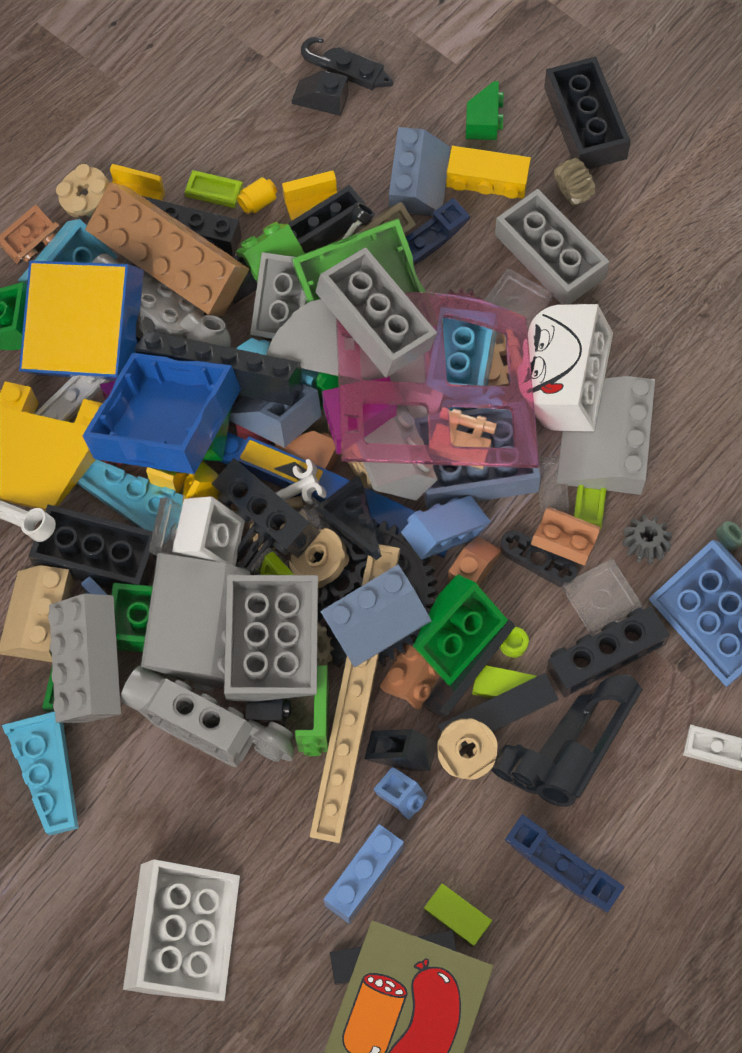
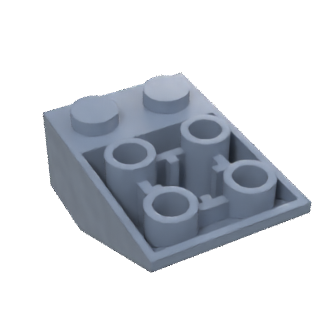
[229,384,321,448]

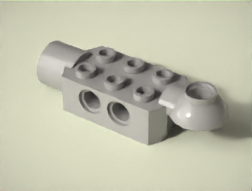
[92,253,231,347]
[120,665,293,767]

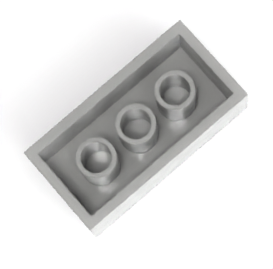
[495,189,609,305]
[315,247,437,377]
[48,594,121,723]

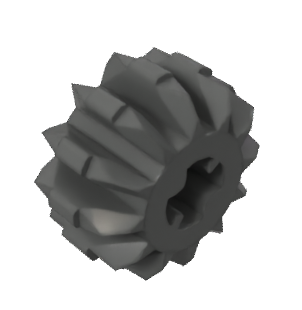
[622,514,672,565]

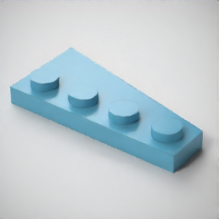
[77,459,183,545]
[2,712,79,836]

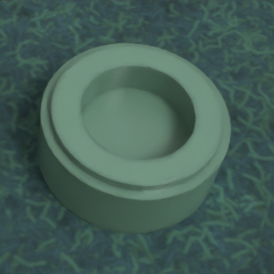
[716,521,742,551]

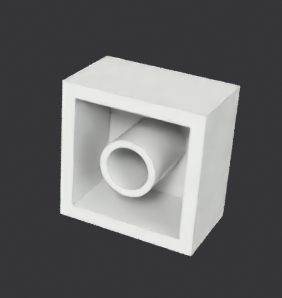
[172,497,245,566]

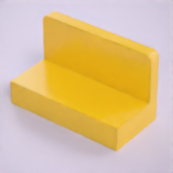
[110,164,165,201]
[282,171,337,221]

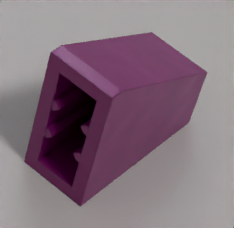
[322,376,401,454]

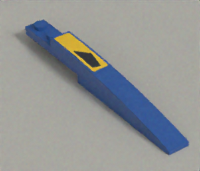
[219,432,449,558]

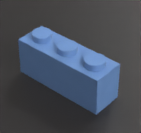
[401,495,491,560]
[324,824,404,924]

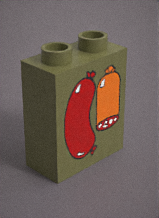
[324,920,494,1053]

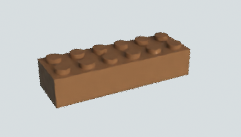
[85,182,249,316]

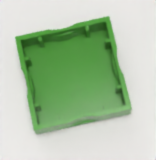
[291,219,438,327]

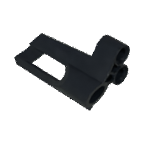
[491,674,643,807]

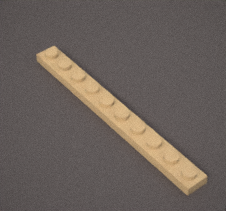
[310,544,400,844]

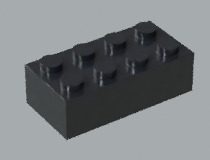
[544,56,631,169]
[28,504,161,589]

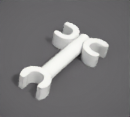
[261,459,326,513]

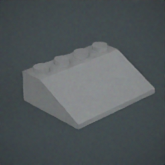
[556,376,655,495]
[141,553,250,689]
[224,575,318,701]

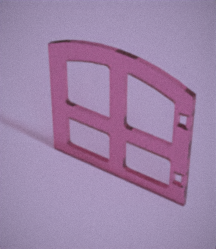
[336,292,539,468]

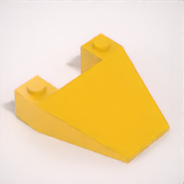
[0,381,103,511]

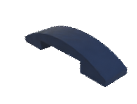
[406,198,470,265]
[505,814,625,913]

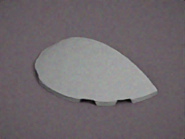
[266,299,431,396]

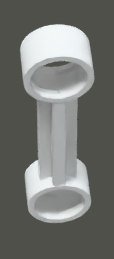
[0,500,55,542]

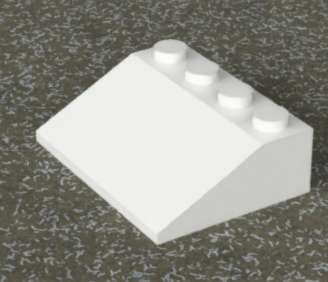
[123,859,240,1001]

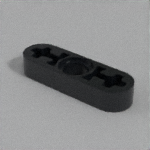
[500,530,577,588]

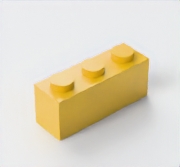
[446,146,531,199]

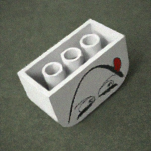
[517,304,613,431]

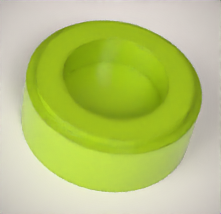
[499,627,529,658]

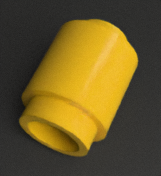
[236,177,277,214]

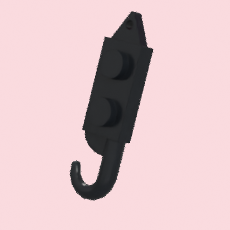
[301,37,393,91]

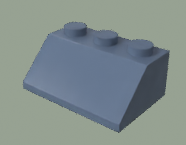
[389,127,450,216]
[321,564,431,668]

